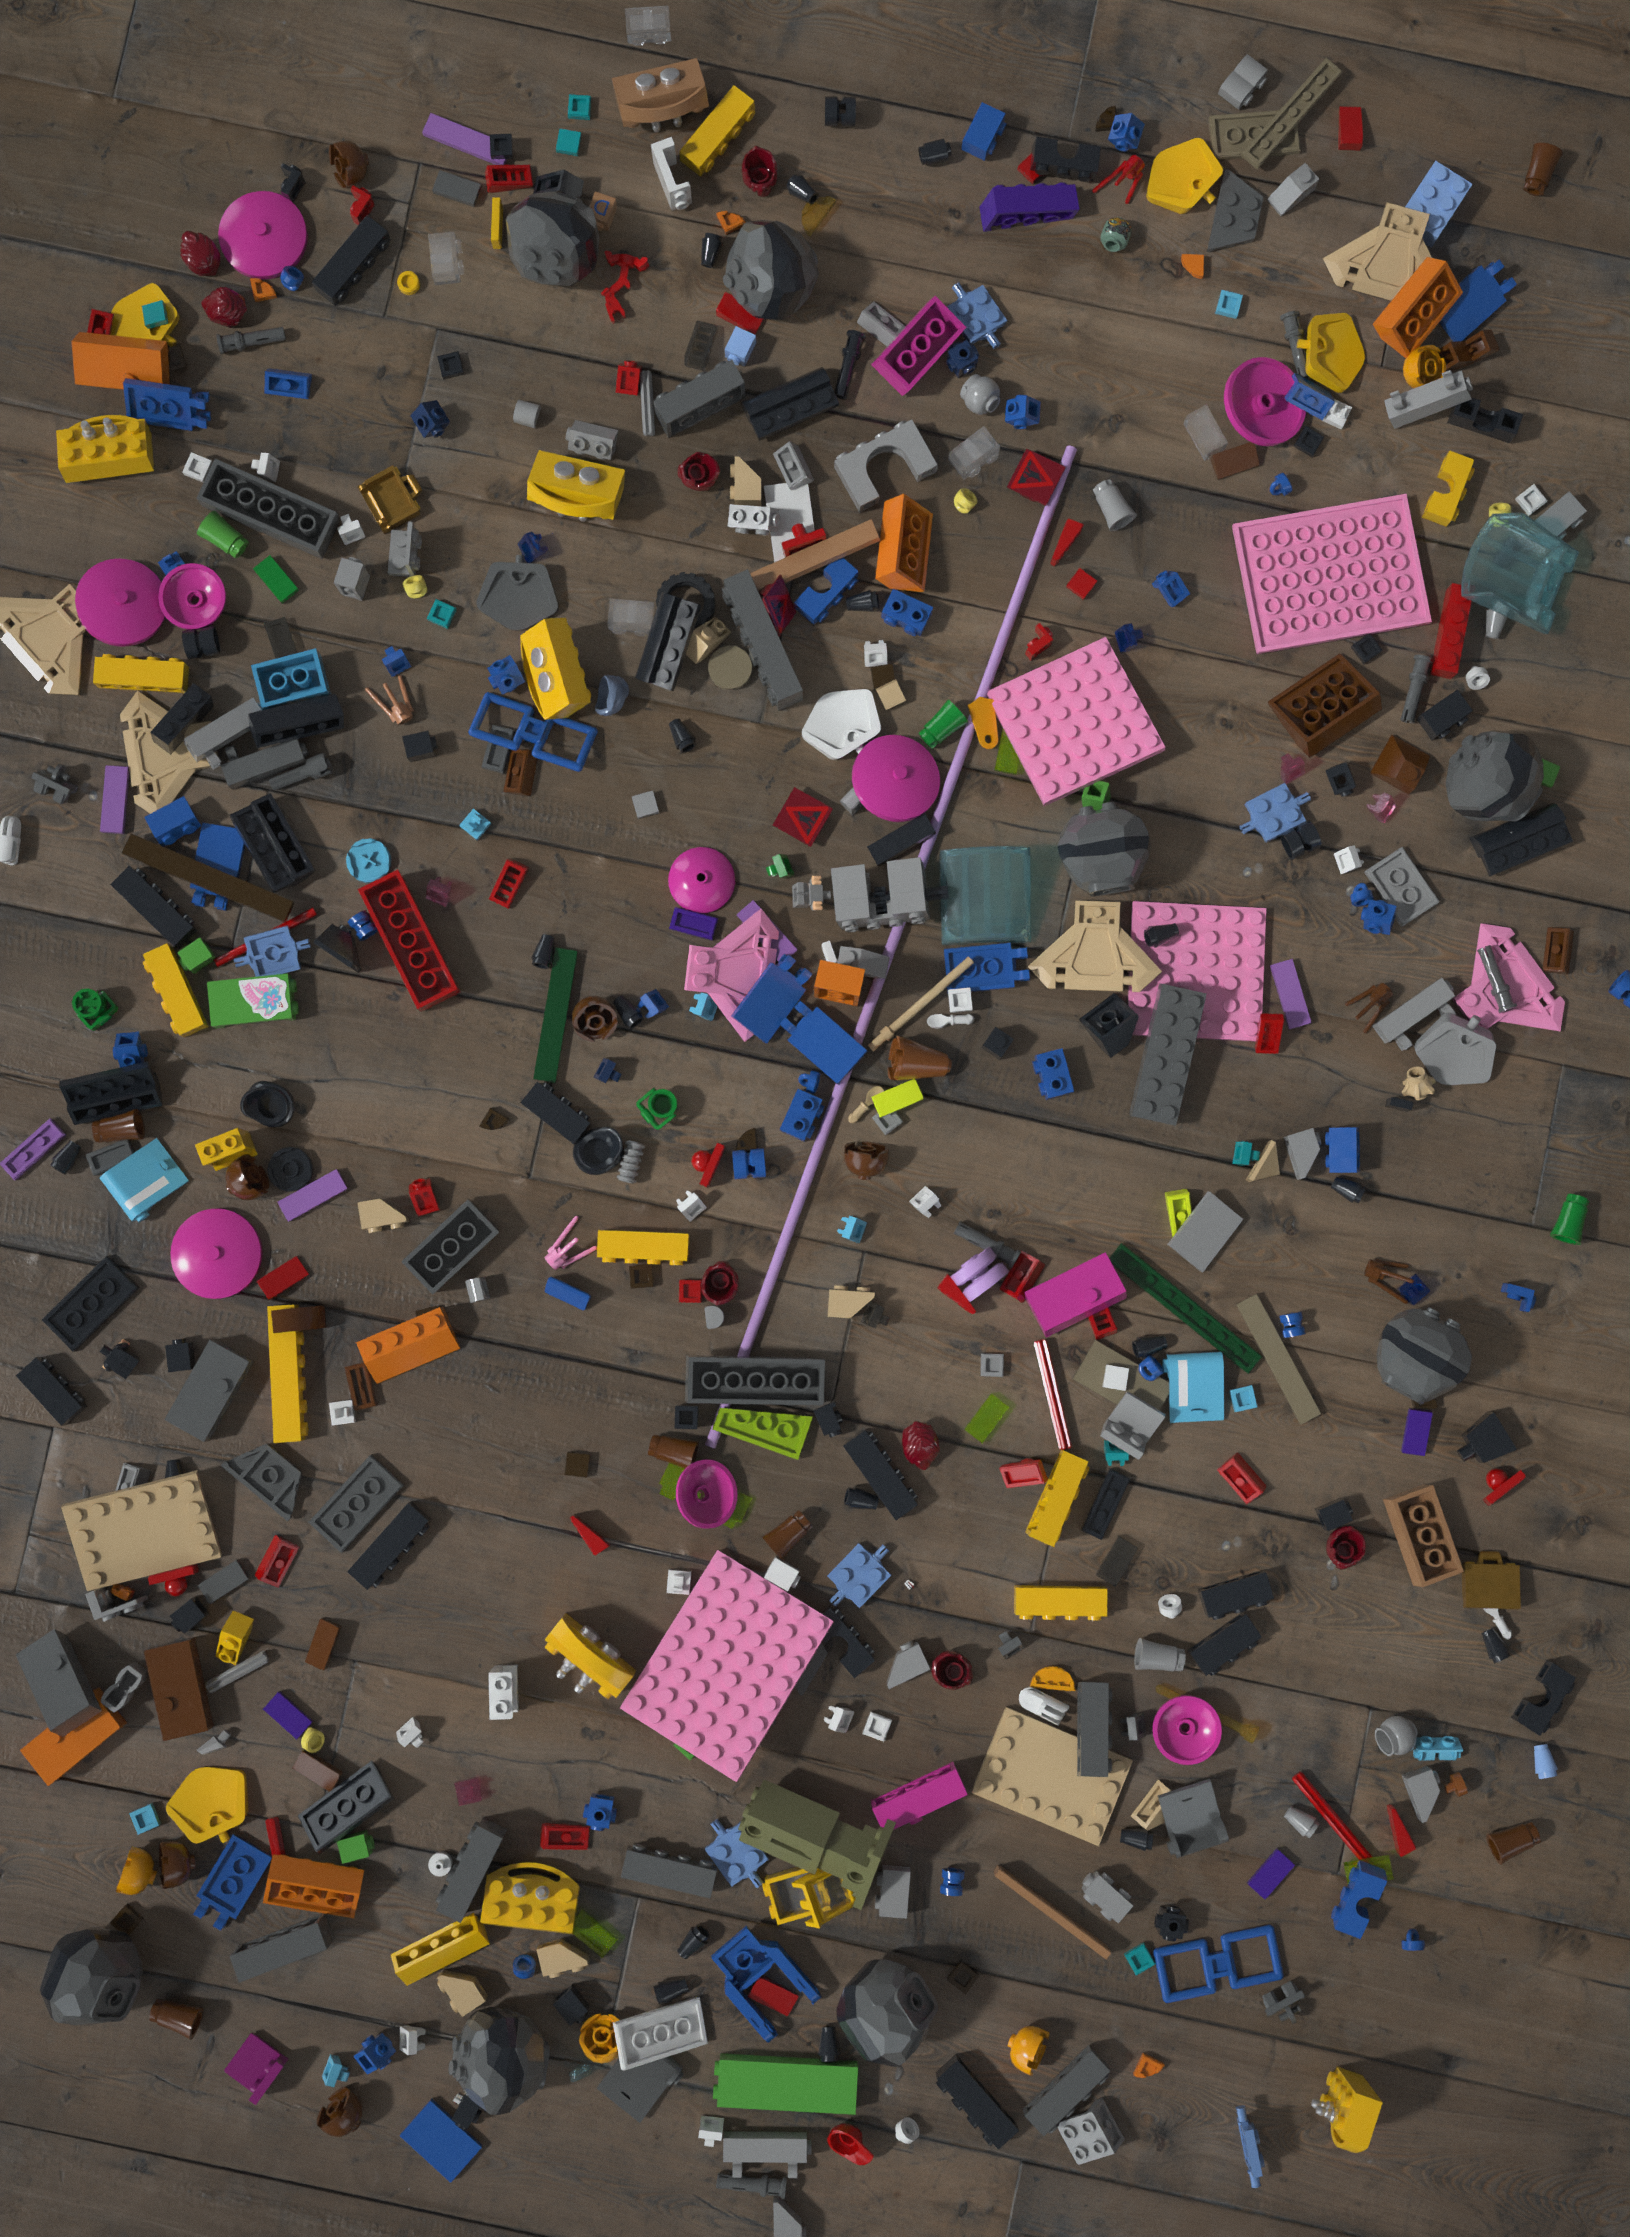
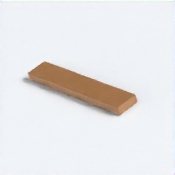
[750,519,881,593]
[993,1865,1111,1960]

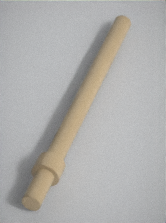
[868,956,974,1052]

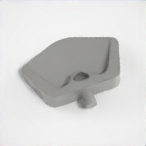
[1414,1013,1496,1085]

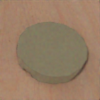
[708,645,752,690]

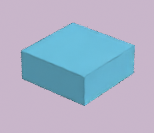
[1215,290,1243,319]
[1229,1385,1257,1412]
[129,1803,161,1835]

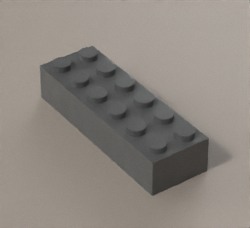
[196,459,341,559]
[721,569,803,711]
[1129,983,1207,1126]
[685,1355,825,1405]

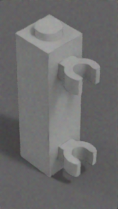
[1384,370,1473,429]
[184,698,263,770]
[1372,978,1456,1051]
[723,2131,811,2178]

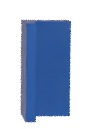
[1285,373,1335,420]

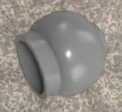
[960,374,1000,415]
[1375,1716,1418,1756]

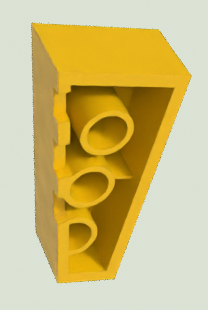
[1025,1450,1090,1547]

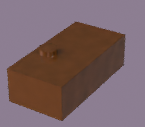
[144,1637,214,1741]

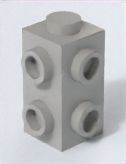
[566,420,618,460]
[728,504,780,535]
[1081,1870,1133,1923]

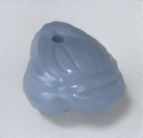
[595,675,629,716]

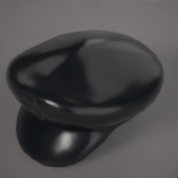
[240,1081,295,1127]
[573,1127,624,1175]

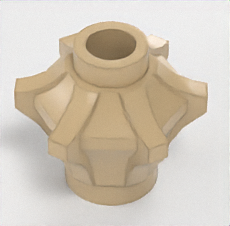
[1402,1067,1436,1100]

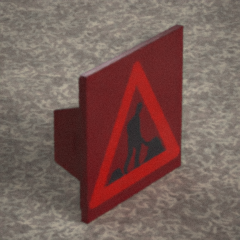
[1007,448,1066,506]
[759,574,796,637]
[772,787,833,847]

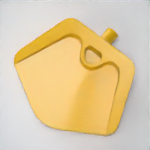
[1146,138,1223,214]
[110,283,179,346]
[1297,313,1365,393]
[166,1767,248,1844]

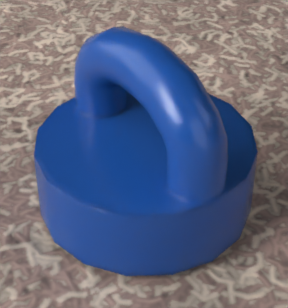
[280,266,304,291]
[1270,473,1292,496]
[1350,883,1374,907]
[798,1070,820,1094]
[1139,1355,1164,1381]
[1401,1928,1425,1951]
[513,1954,536,1979]

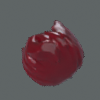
[741,146,777,197]
[180,231,221,276]
[201,287,247,328]
[677,452,720,491]
[702,1261,739,1306]
[902,1421,940,1470]
[1326,1526,1366,1570]
[931,1650,973,1690]

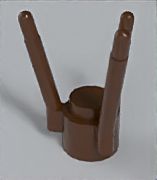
[1345,983,1393,1033]
[1364,1258,1414,1304]

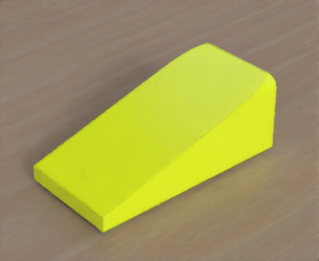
[871,1079,923,1117]
[1165,1189,1192,1238]

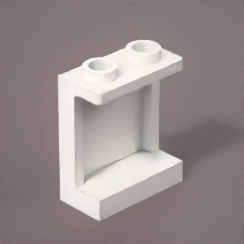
[651,137,692,211]
[489,1665,519,1720]

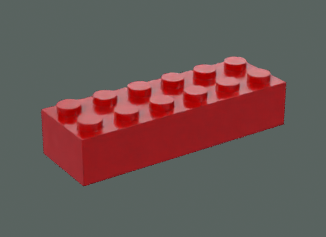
[358,869,461,1012]

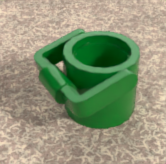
[72,988,118,1031]
[636,1087,678,1130]

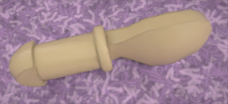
[848,1086,884,1123]

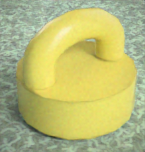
[954,488,977,514]
[1489,503,1511,526]
[403,575,427,599]
[301,1727,325,1753]

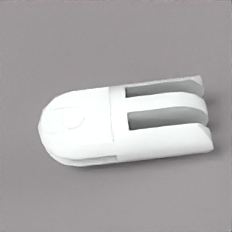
[0,816,21,866]
[1019,1687,1069,1726]

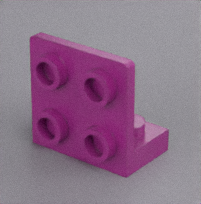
[224,2033,288,2105]

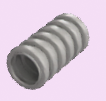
[617,1140,645,1184]

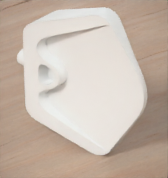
[802,689,881,760]

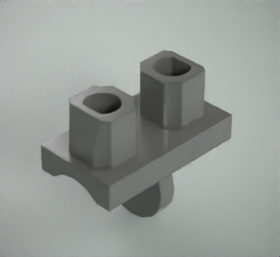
[31,764,78,804]
[1262,1981,1305,2024]

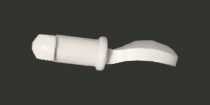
[927,1014,975,1029]
[1484,1609,1512,1640]

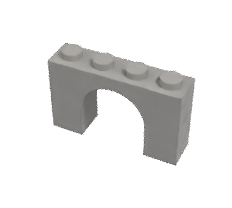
[834,420,938,513]

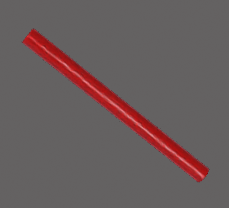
[214,907,317,967]

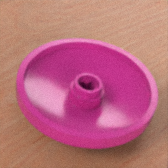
[218,191,308,280]
[1224,357,1306,446]
[75,558,165,647]
[852,735,940,822]
[170,1209,263,1299]

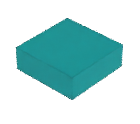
[568,94,591,120]
[556,129,582,156]
[142,300,169,329]
[427,599,457,629]
[1124,1942,1156,1975]

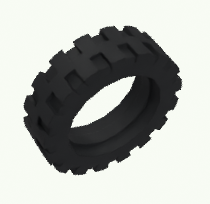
[656,572,715,630]

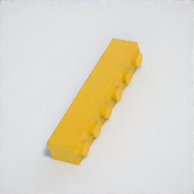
[267,1305,308,1443]

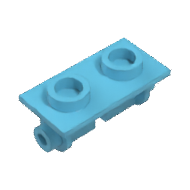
[1413,1736,1463,1761]

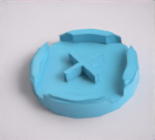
[346,838,391,883]

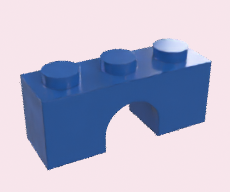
[794,558,858,625]
[1331,1860,1387,1939]

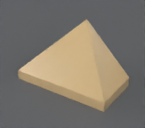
[1246,1140,1280,1182]
[1131,1780,1171,1831]

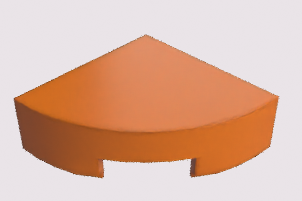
[716,211,746,235]
[1181,254,1204,279]
[250,278,277,302]
[110,1583,135,1601]
[1133,2053,1164,2078]

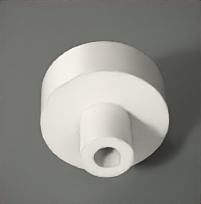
[1466,666,1490,690]
[1158,1594,1182,1619]
[428,1851,452,1876]
[895,2117,919,2144]

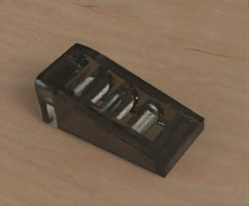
[684,321,718,371]

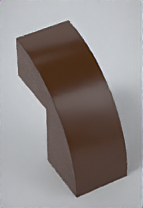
[1438,330,1500,371]
[271,1306,327,1333]

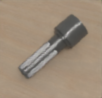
[269,752,333,790]

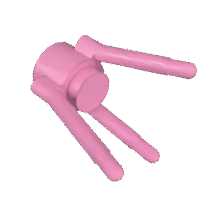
[544,1216,597,1270]

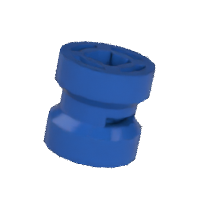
[348,910,378,941]
[1279,1312,1306,1338]
[940,1868,965,1896]

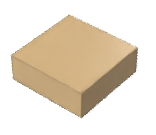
[876,679,906,710]

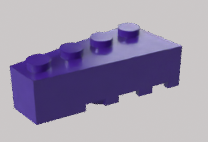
[979,182,1079,232]

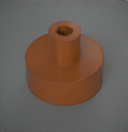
[1444,1772,1468,1797]

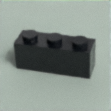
[520,1082,592,1144]
[16,1357,87,1426]
[1198,1570,1274,1620]
[1187,1612,1262,1676]

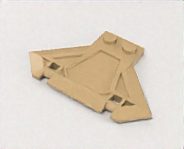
[1323,202,1432,301]
[0,584,87,695]
[120,691,219,814]
[1028,901,1162,992]

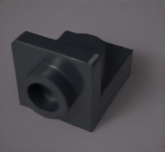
[281,163,306,203]

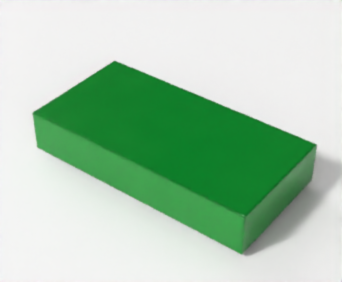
[253,555,299,604]

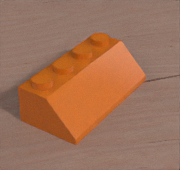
[1373,257,1463,358]
[875,494,933,592]
[356,1307,461,1384]
[263,1854,364,1918]

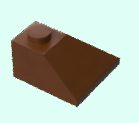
[1370,735,1430,795]

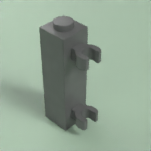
[221,739,309,790]

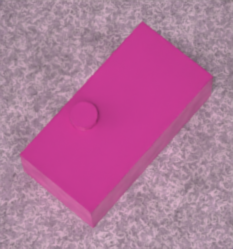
[871,296,966,396]
[1025,1252,1127,1338]
[871,1762,968,1829]

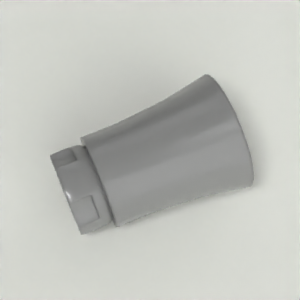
[1093,479,1137,531]
[1134,1638,1186,1672]

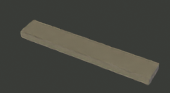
[1241,57,1343,170]
[1236,1294,1321,1424]

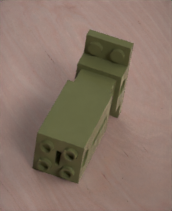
[738,1780,896,1910]

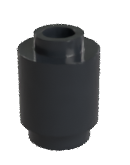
[918,138,952,166]

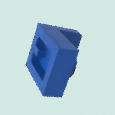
[1152,570,1190,607]
[1501,1283,1536,1312]

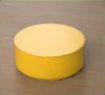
[397,271,420,295]

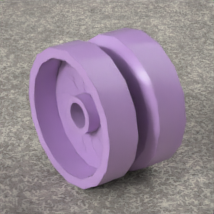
[951,1247,1009,1302]

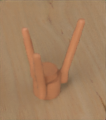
[365,675,414,725]

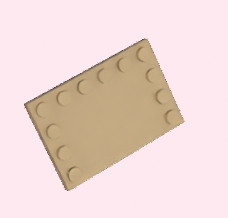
[61,1470,222,1591]
[971,1707,1133,1846]

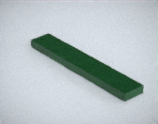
[533,947,578,1083]

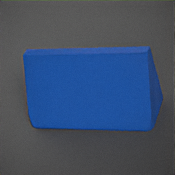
[264,368,312,399]
[545,1277,592,1310]

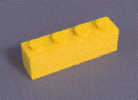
[679,85,755,177]
[93,654,189,693]
[143,943,209,1038]
[597,1230,689,1265]
[1014,1585,1107,1620]
[391,1913,490,1986]

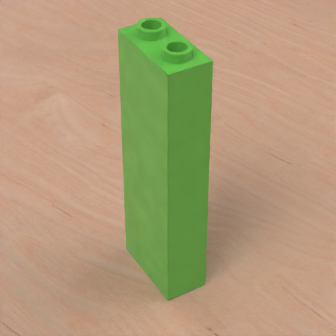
[713,2053,858,2115]

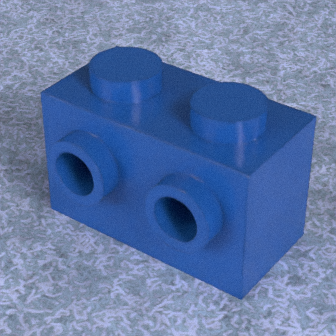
[961,102,1007,161]
[881,589,933,636]
[144,796,201,847]
[1032,1048,1074,1100]
[780,1089,825,1142]
[1325,1127,1360,1173]

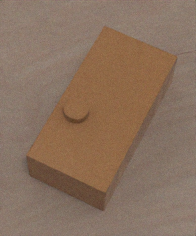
[1383,1484,1464,1587]

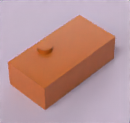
[72,332,170,389]
[814,960,865,1007]
[20,1688,127,1786]

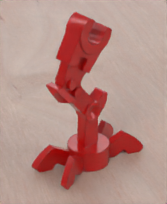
[601,251,649,324]

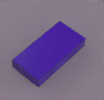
[669,907,718,941]
[1401,1408,1433,1456]
[263,1691,313,1740]
[1247,1848,1295,1899]

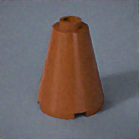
[888,1036,952,1081]

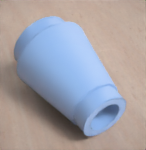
[1534,1744,1558,1779]

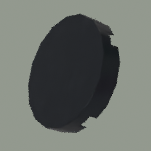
[267,1147,314,1192]

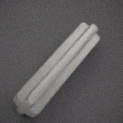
[640,370,655,436]
[205,1651,269,1693]

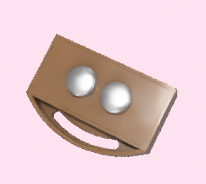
[612,58,709,132]

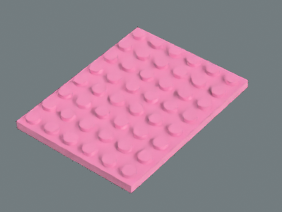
[1232,494,1432,654]
[620,1550,834,1782]

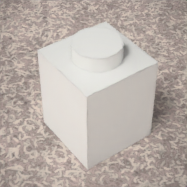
[764,1556,800,1591]

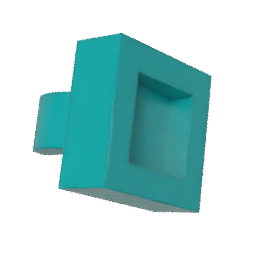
[1232,1141,1260,1166]
[1104,1440,1129,1466]

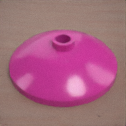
[158,563,226,630]
[668,847,735,914]
[676,1460,737,1529]
[1152,1695,1222,1765]

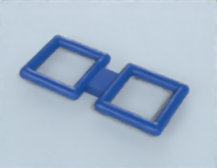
[468,692,598,772]
[1153,1925,1284,2003]

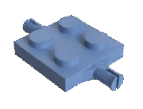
[947,282,1007,349]
[1239,783,1311,843]
[234,925,311,977]
[828,1543,891,1608]
[705,1818,769,1888]
[1236,2105,1265,2188]

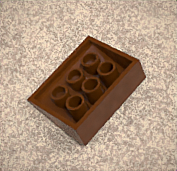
[1268,653,1382,758]

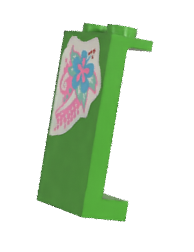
[207,973,299,1029]

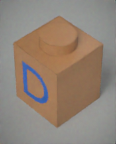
[589,192,617,232]

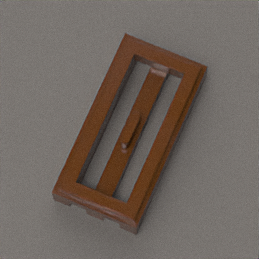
[344,1362,378,1411]

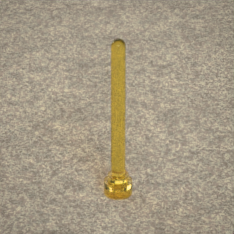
[1155,1685,1259,1744]

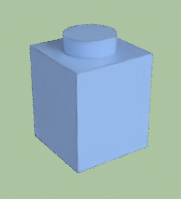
[725,326,756,366]

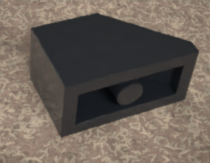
[533,169,584,199]

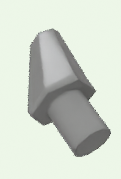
[197,1729,231,1755]

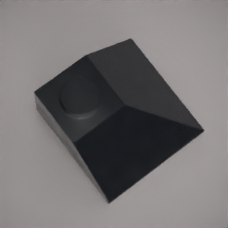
[313,924,361,973]
[1079,993,1139,1058]

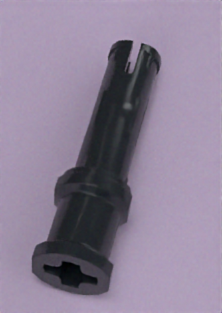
[834,330,866,400]

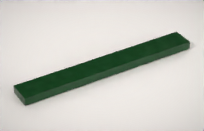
[1109,1243,1263,1374]

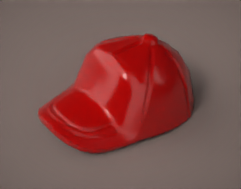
[827,2123,874,2165]

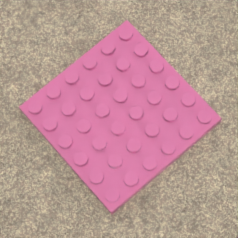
[987,637,1166,806]
[1127,901,1266,1042]

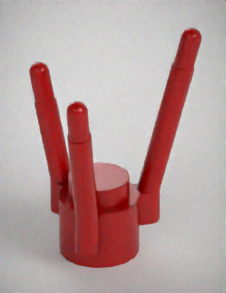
[1092,155,1145,204]

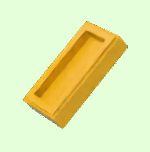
[491,197,503,249]

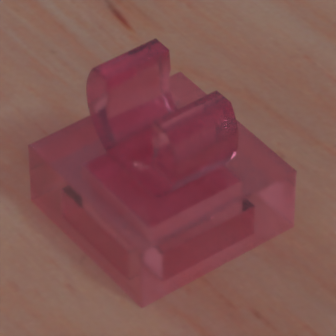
[1281,753,1305,784]
[1366,793,1396,823]
[425,877,452,907]
[454,1777,482,1806]

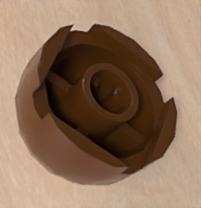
[329,141,369,188]
[572,996,618,1042]
[844,1141,889,1180]
[226,1154,270,1200]
[159,1841,195,1889]
[316,2087,363,2137]

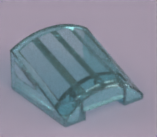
[1461,513,1579,634]
[938,846,1031,945]

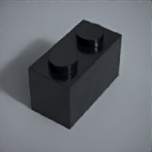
[1417,689,1473,740]

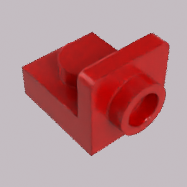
[350,186,375,225]
[615,360,642,396]
[1025,623,1053,661]
[409,1178,439,1217]

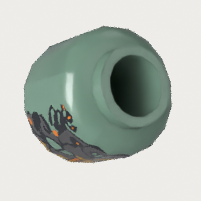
[1100,217,1132,252]

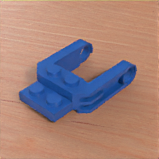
[711,1925,822,2043]

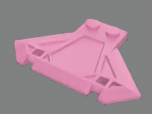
[684,909,779,1042]
[1452,923,1565,1032]

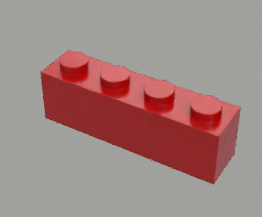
[1429,583,1474,679]

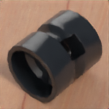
[825,96,856,127]
[182,625,220,659]
[1280,821,1322,860]

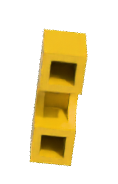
[1422,450,1475,527]

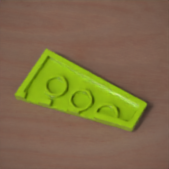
[712,1408,813,1460]

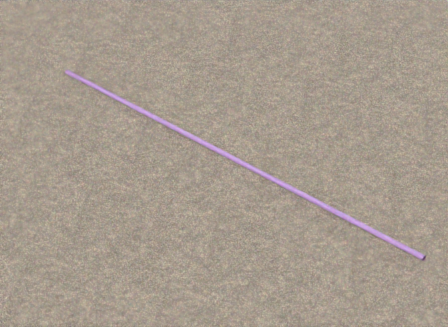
[705,446,1077,1448]

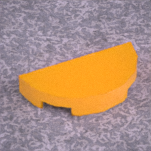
[1030,1666,1075,1691]

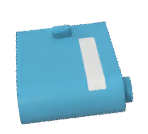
[100,1138,189,1223]
[1162,1352,1224,1423]

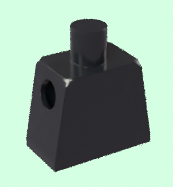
[1457,1411,1517,1463]

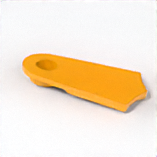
[968,697,998,749]

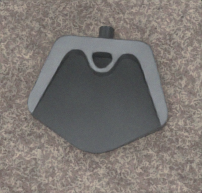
[477,555,559,631]

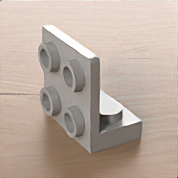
[388,521,422,577]
[1100,1392,1165,1460]
[85,1587,148,1622]
[1057,2098,1124,2165]

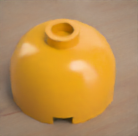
[1403,345,1446,388]
[116,1846,157,1895]
[579,2014,619,2064]
[1008,2026,1049,2076]

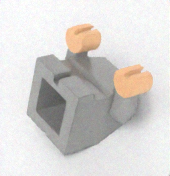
[792,876,831,911]

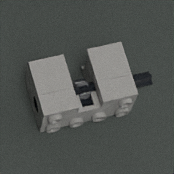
[831,857,949,932]

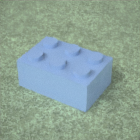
[1405,161,1472,248]

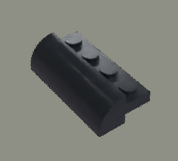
[741,367,839,441]
[635,592,701,691]
[230,793,315,893]
[1469,803,1573,877]
[59,1061,162,1125]

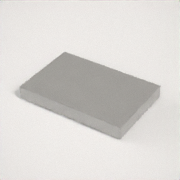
[1364,847,1440,927]
[1167,1191,1243,1272]

